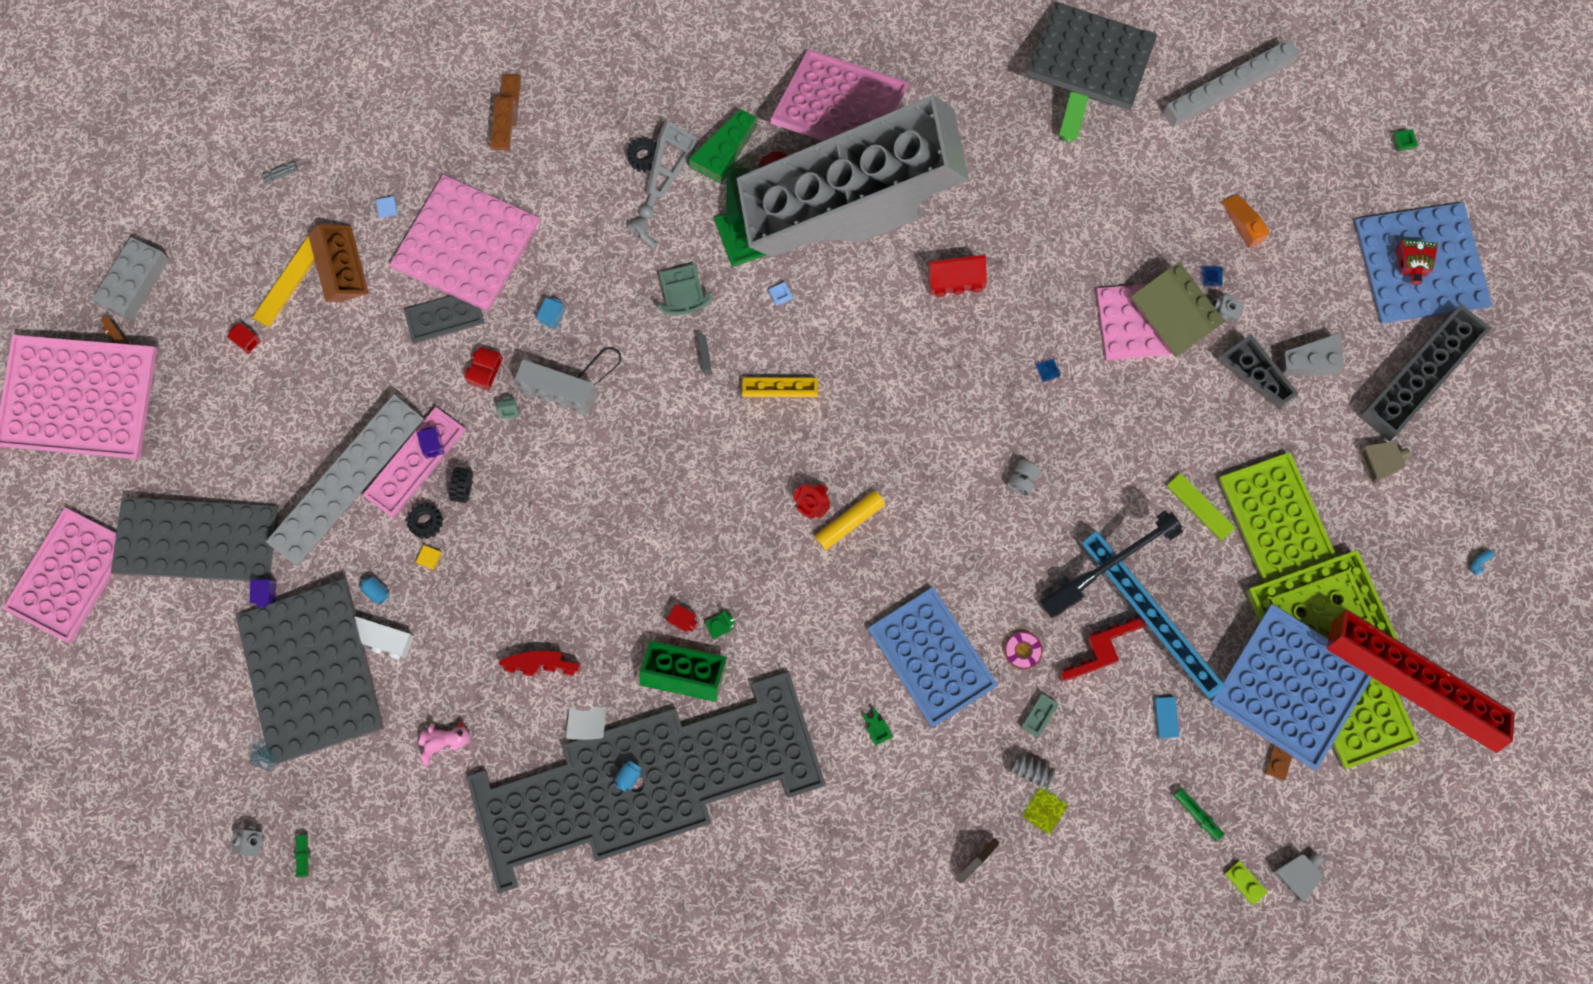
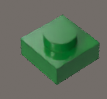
[1393,129,1418,152]

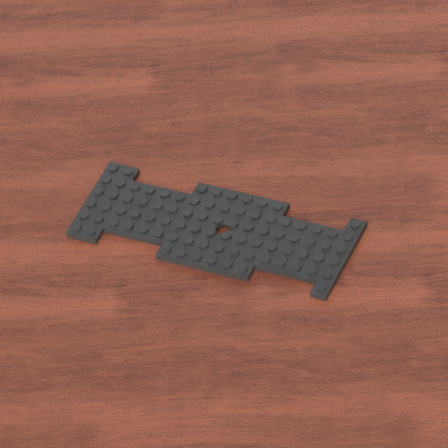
[466,672,826,894]

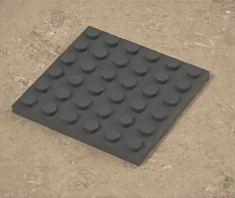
[1026,1,1157,111]

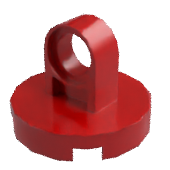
[793,483,830,519]

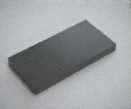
[404,296,485,344]

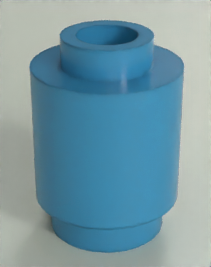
[360,577,390,605]
[614,760,642,792]

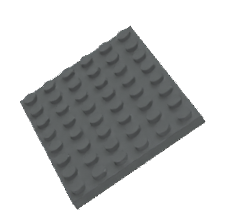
[236,579,384,766]

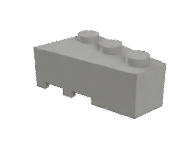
[1280,333,1344,376]

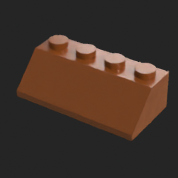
[308,224,369,302]

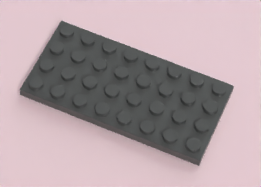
[111,498,279,582]

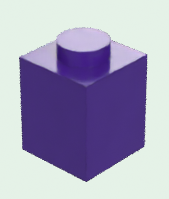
[417,427,445,459]
[249,580,276,608]

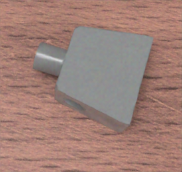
[1272,852,1324,902]

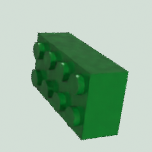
[639,640,727,702]

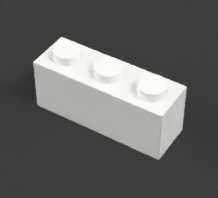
[355,616,414,660]

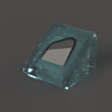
[249,747,276,772]

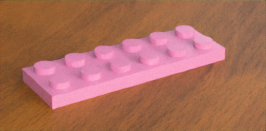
[363,407,466,519]

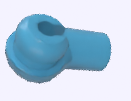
[1470,549,1494,575]

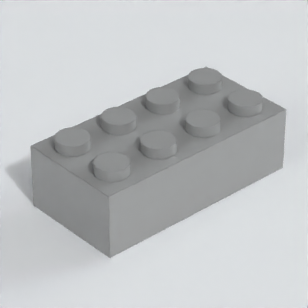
[92,237,170,322]
[514,360,598,415]

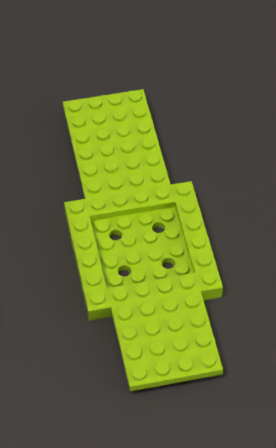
[1218,452,1420,770]

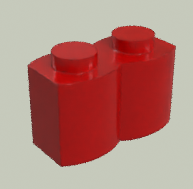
[465,347,503,391]

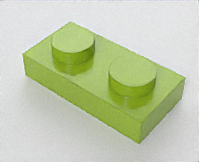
[1224,860,1268,906]

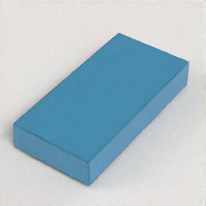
[1154,697,1179,739]

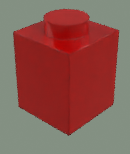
[226,323,261,355]
[666,604,698,635]

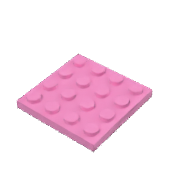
[1096,284,1173,360]

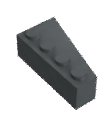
[1218,334,1299,410]

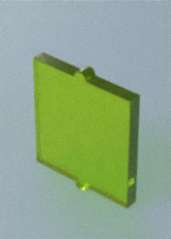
[1022,788,1069,835]

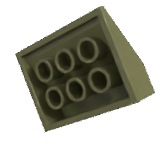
[1131,262,1225,358]

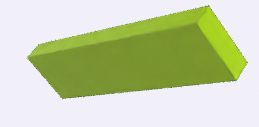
[1166,473,1236,541]

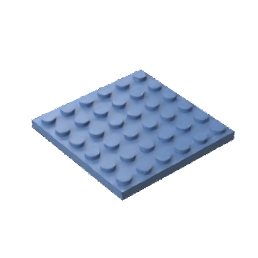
[1354,203,1492,324]
[1210,604,1372,771]

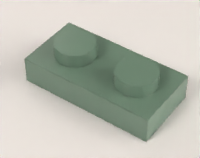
[1021,694,1059,738]

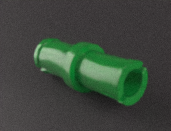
[294,835,310,878]

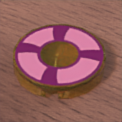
[1004,631,1043,671]

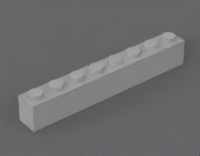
[1163,39,1299,128]

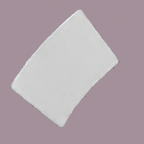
[566,706,606,740]

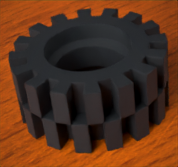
[627,137,657,173]
[449,467,473,503]
[406,503,443,539]

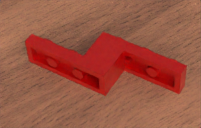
[1059,617,1147,683]

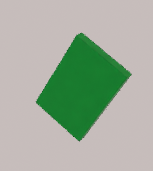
[714,213,767,267]

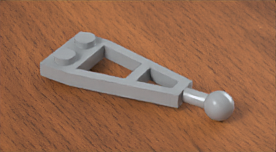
[639,121,698,220]

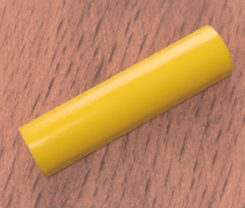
[742,377,818,398]
[813,490,885,551]

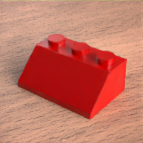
[927,255,987,297]

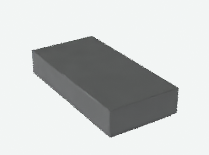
[698,334,712,376]

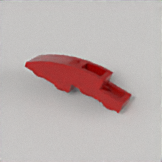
[499,651,581,677]

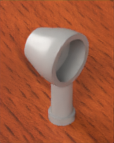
[628,218,659,250]

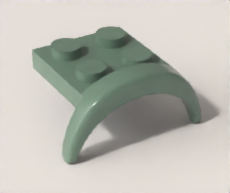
[658,264,713,316]

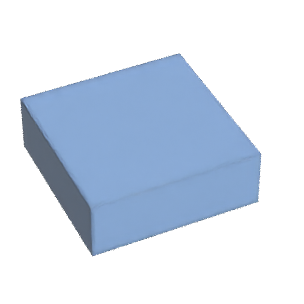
[376,196,398,218]
[768,282,793,306]

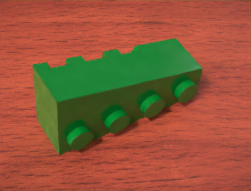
[689,109,757,184]

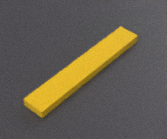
[252,228,315,328]

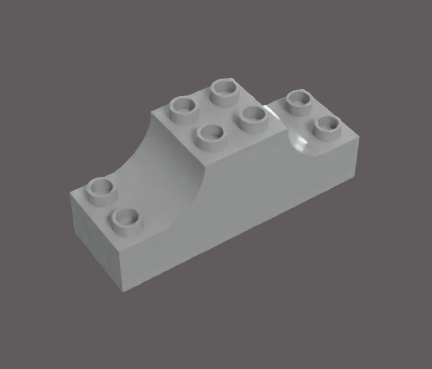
[737,94,969,257]

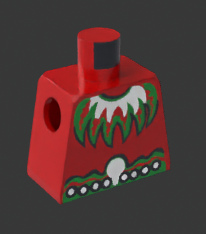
[1396,239,1438,285]

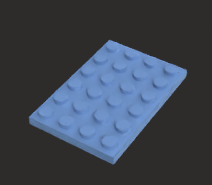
[867,587,998,728]

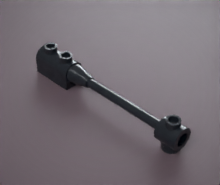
[1040,510,1183,618]

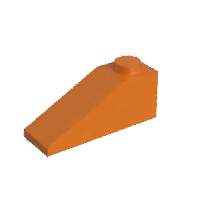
[1222,194,1270,248]

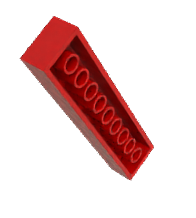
[1326,609,1515,753]

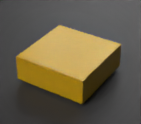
[416,545,442,570]

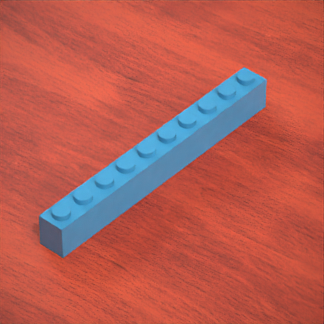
[1082,531,1227,699]

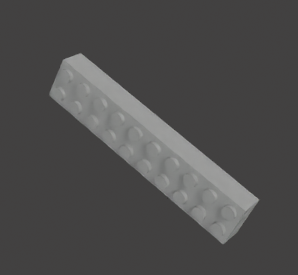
[266,395,424,567]

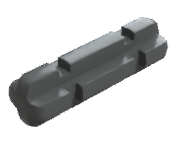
[262,161,298,184]

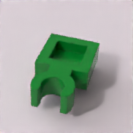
[863,708,893,747]

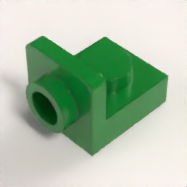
[704,610,736,640]

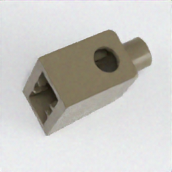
[1360,442,1411,484]

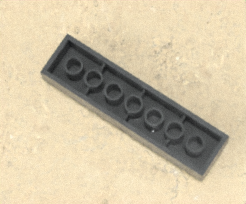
[1360,304,1491,441]

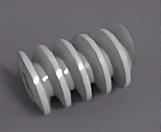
[1010,753,1056,791]

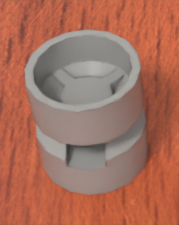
[1007,460,1042,496]

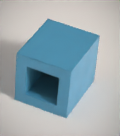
[537,298,565,329]

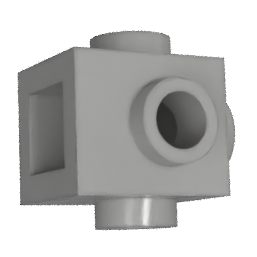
[1211,294,1243,323]
[231,826,263,857]

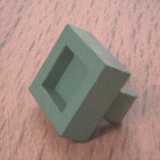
[497,395,519,419]

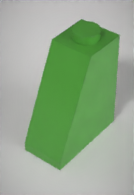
[1059,92,1088,143]

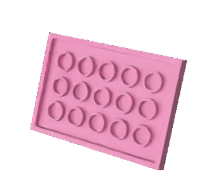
[2,507,116,644]

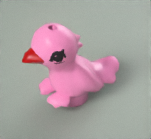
[419,720,470,767]

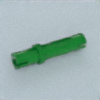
[1173,787,1225,842]

